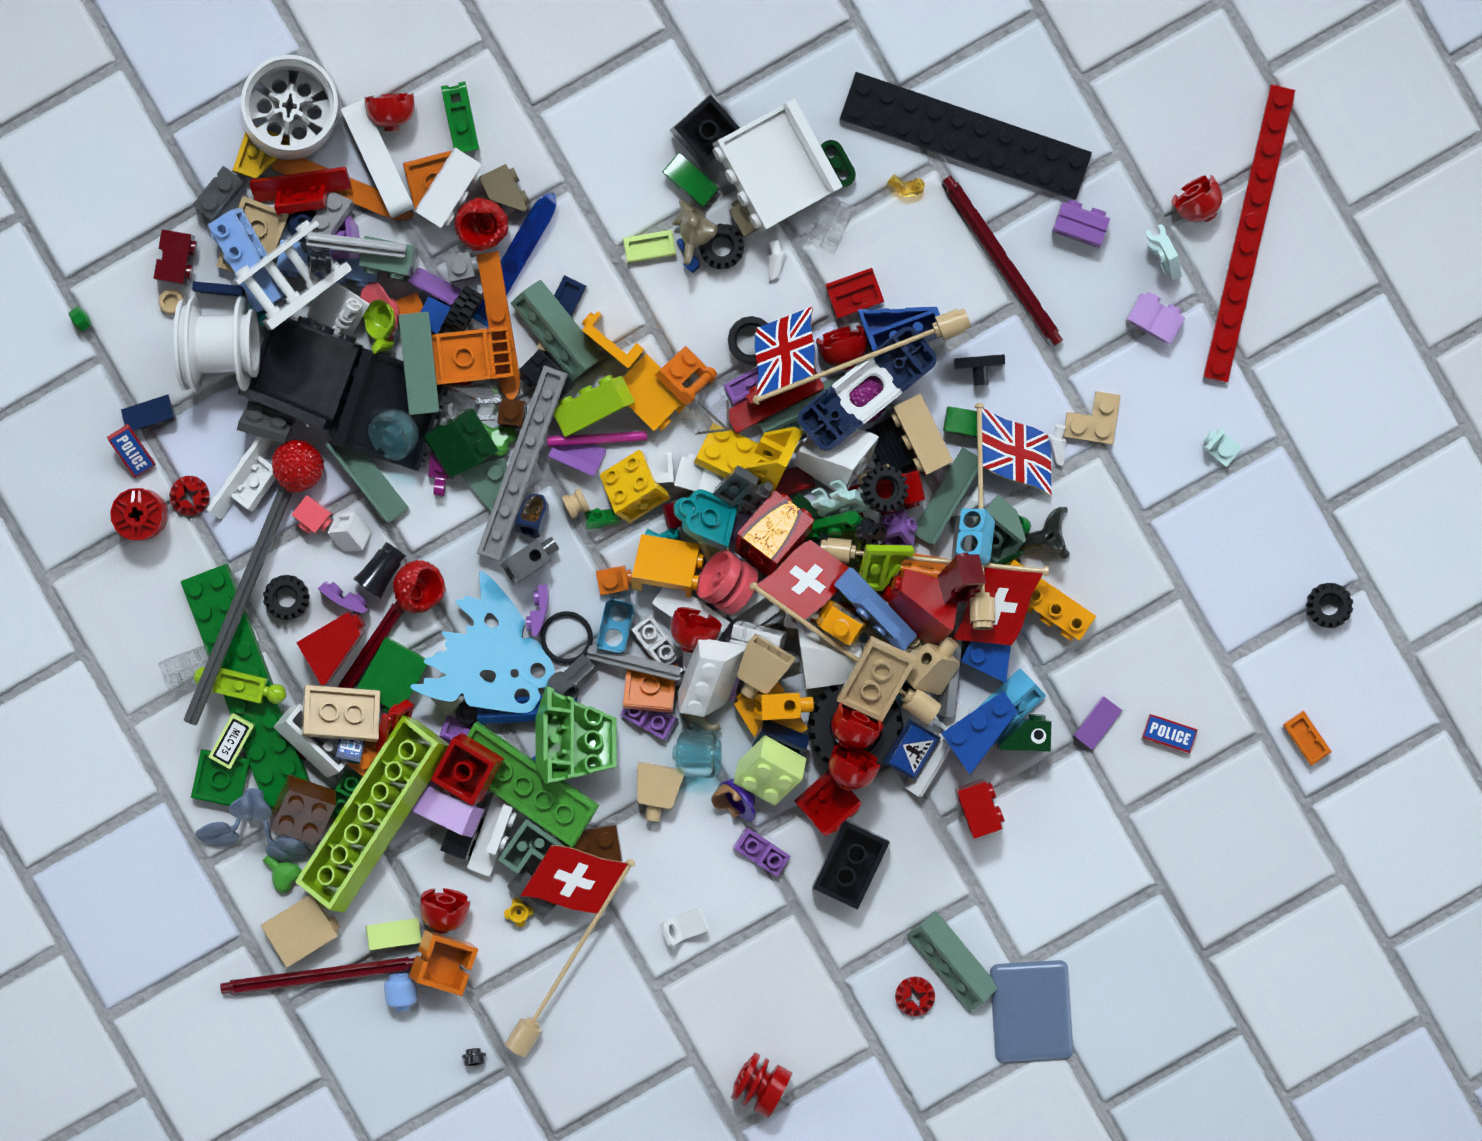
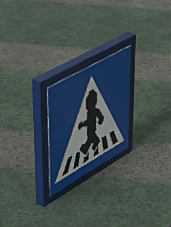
[883,719,941,780]

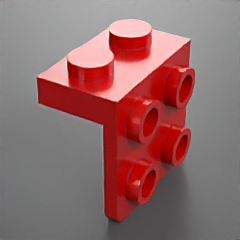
[794,770,862,837]

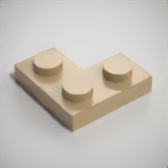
[1063,391,1121,445]

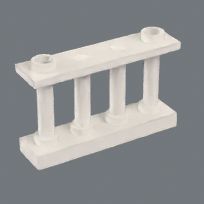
[232,220,352,330]

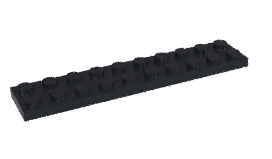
[839,72,1092,200]

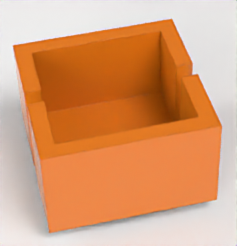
[409,929,478,996]

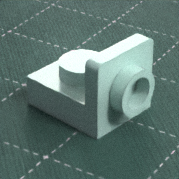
[1203,428,1242,467]

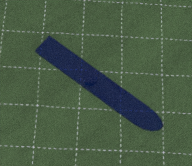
[473,192,557,327]

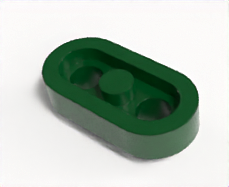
[821,140,856,188]

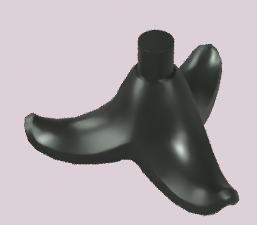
[1017,507,1070,559]

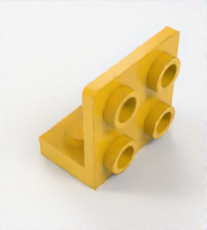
[600,450,670,524]

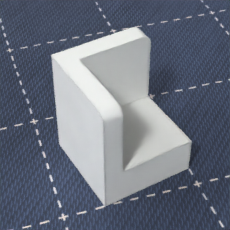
[647,452,674,483]
[328,512,371,552]

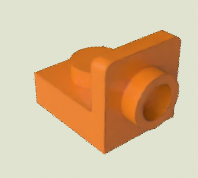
[596,565,632,595]

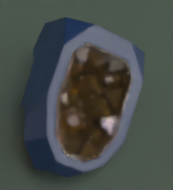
[515,493,549,539]

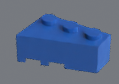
[858,307,942,352]
[960,641,1011,683]
[941,691,1018,776]

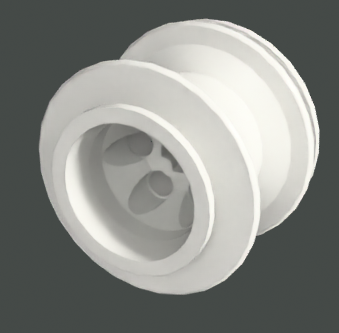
[174,296,260,392]

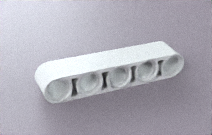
[341,99,414,218]

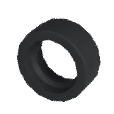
[728,316,768,364]

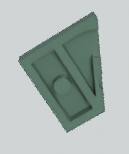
[460,458,507,511]

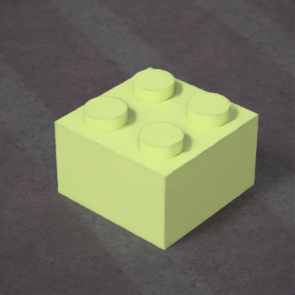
[733,735,806,806]

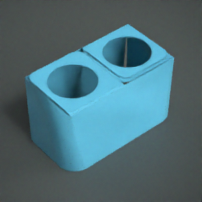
[956,508,995,565]
[596,599,634,653]

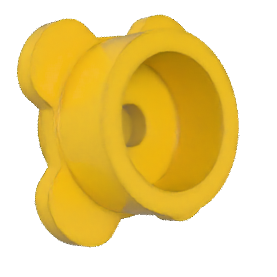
[504,897,534,927]

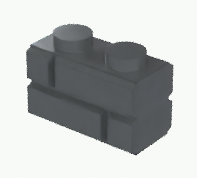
[193,166,246,221]

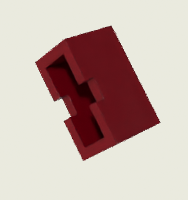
[153,229,197,285]
[937,553,986,604]

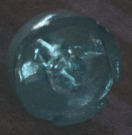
[368,409,419,461]

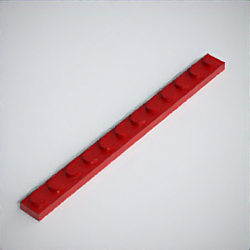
[1203,84,1295,383]

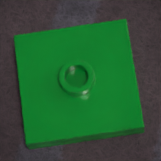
[191,749,250,806]

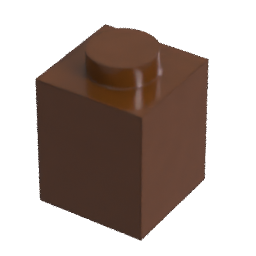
[497,398,526,427]

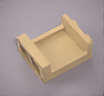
[260,894,341,968]

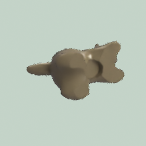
[672,199,718,265]

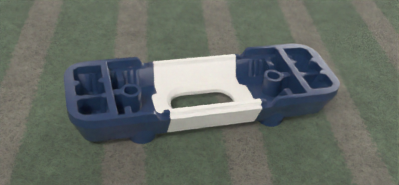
[798,327,937,451]

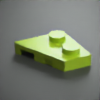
[859,545,914,591]

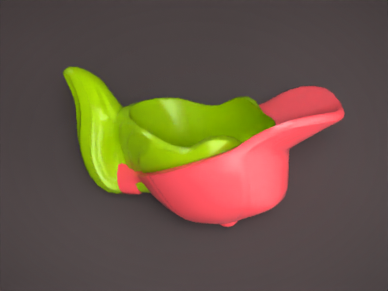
[360,282,400,354]

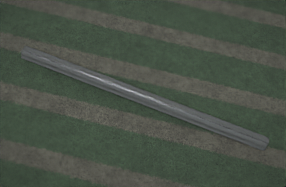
[184,486,293,725]

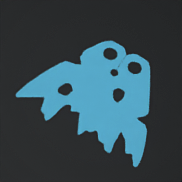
[410,571,555,713]

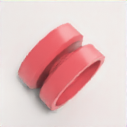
[696,550,758,615]

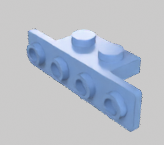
[834,567,917,651]

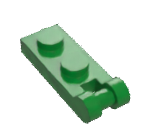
[441,81,480,153]
[804,511,864,543]

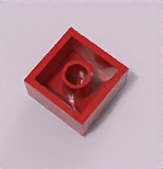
[431,733,505,806]
[955,779,1005,839]

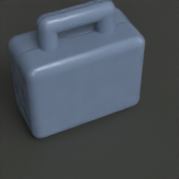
[990,960,1073,1063]

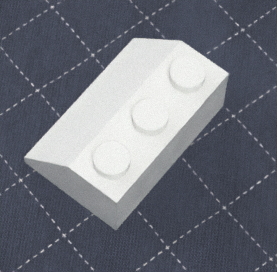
[678,639,746,717]

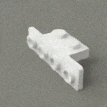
[207,436,276,519]
[904,703,971,798]
[467,794,517,876]

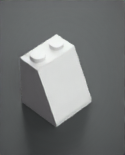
[794,429,879,491]
[796,620,866,689]

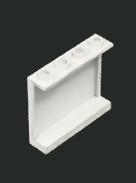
[713,98,843,232]

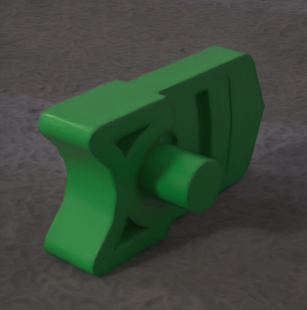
[584,508,621,529]

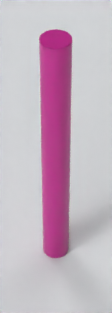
[547,431,647,447]

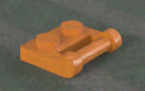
[655,346,717,404]

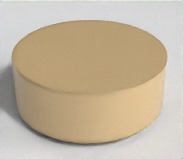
[159,289,184,314]

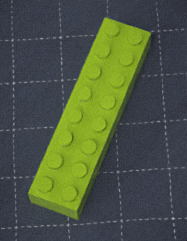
[295,716,449,913]

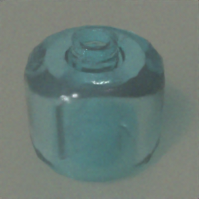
[672,730,722,779]

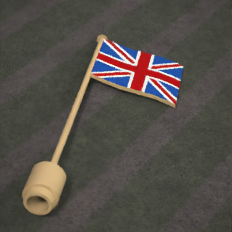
[753,306,971,405]
[970,403,1052,630]

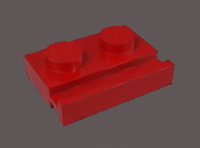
[825,268,884,319]
[375,699,414,753]

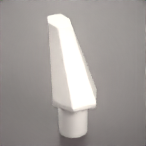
[768,240,786,281]
[1048,424,1066,466]
[952,486,984,517]

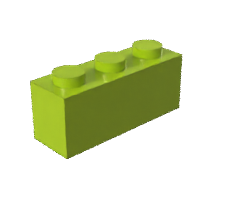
[554,375,635,437]

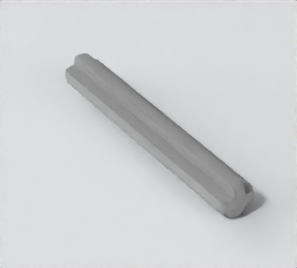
[306,232,406,259]
[587,645,683,682]

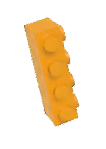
[1009,560,1096,642]

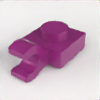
[428,452,454,496]

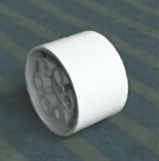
[241,55,338,160]

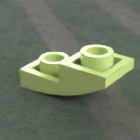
[365,918,421,951]

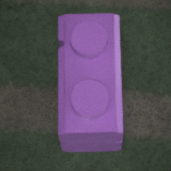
[1052,200,1110,248]

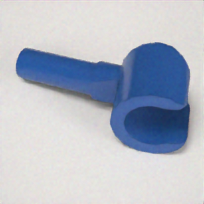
[676,238,700,273]

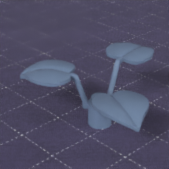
[195,788,311,862]

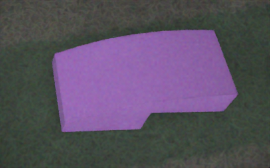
[318,581,369,613]
[526,584,549,636]
[620,708,679,741]
[733,826,791,877]

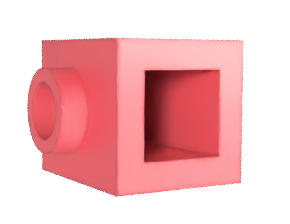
[291,495,333,534]

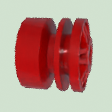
[110,488,168,540]
[730,1052,793,1118]

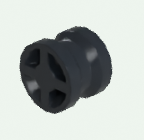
[307,250,331,275]
[855,517,887,545]

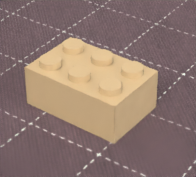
[890,394,954,475]

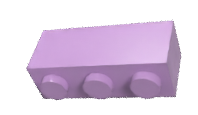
[411,780,484,837]

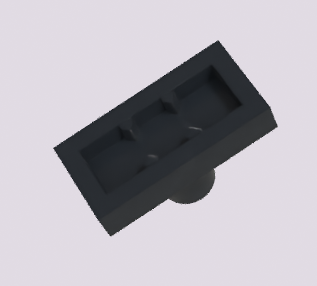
[953,354,1005,386]

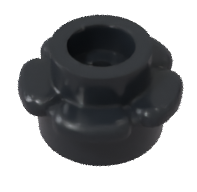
[455,701,477,726]
[462,1048,486,1066]

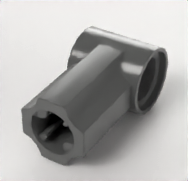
[547,654,598,700]
[507,868,557,918]

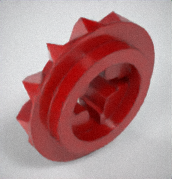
[169,476,210,516]
[895,976,935,1017]

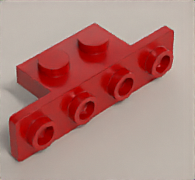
[249,167,352,215]
[725,369,824,433]

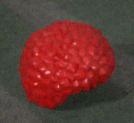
[454,198,509,251]
[272,439,324,493]
[393,560,446,614]

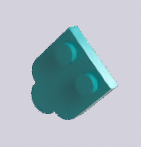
[673,489,738,551]

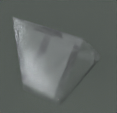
[677,383,729,435]
[446,384,501,421]

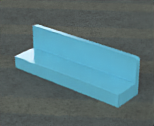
[975,669,1046,746]

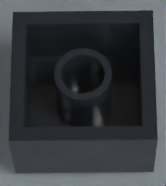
[670,94,740,168]

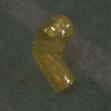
[887,174,925,197]

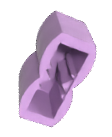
[1125,292,1185,345]

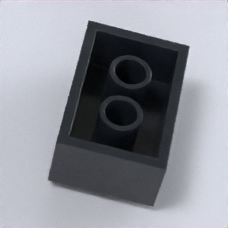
[812,820,890,910]

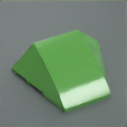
[535,686,617,784]

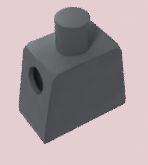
[501,537,559,585]

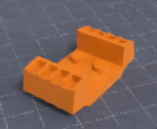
[431,326,514,385]

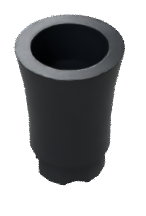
[353,542,406,599]

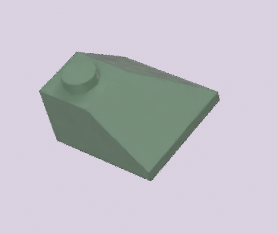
[971,494,1026,564]

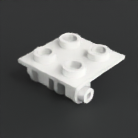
[307,282,370,336]

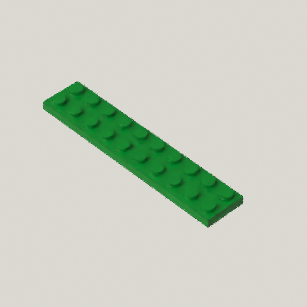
[180,563,311,810]

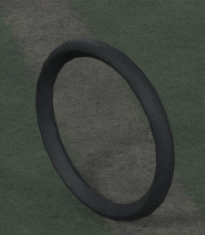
[540,611,593,664]

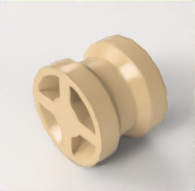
[562,488,590,519]

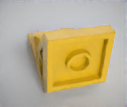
[694,422,804,494]

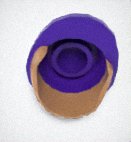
[711,779,756,821]

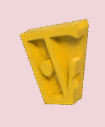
[232,126,290,179]

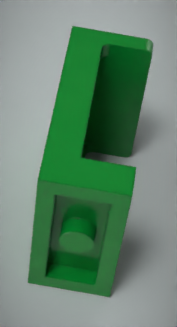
[357,637,428,713]

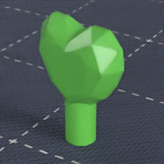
[482,423,517,457]
[262,855,302,893]

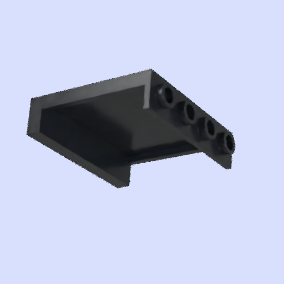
[237,307,363,430]
[329,348,450,471]

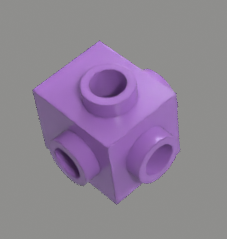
[882,509,917,546]

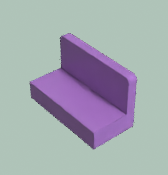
[548,430,606,477]

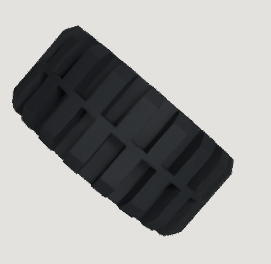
[808,684,904,767]

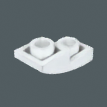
[630,615,682,664]

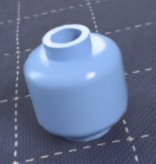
[384,973,418,1011]

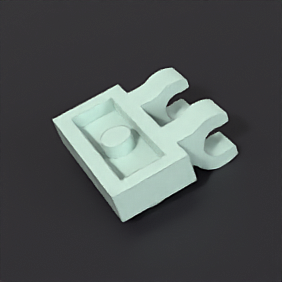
[1146,224,1182,280]
[811,479,870,518]

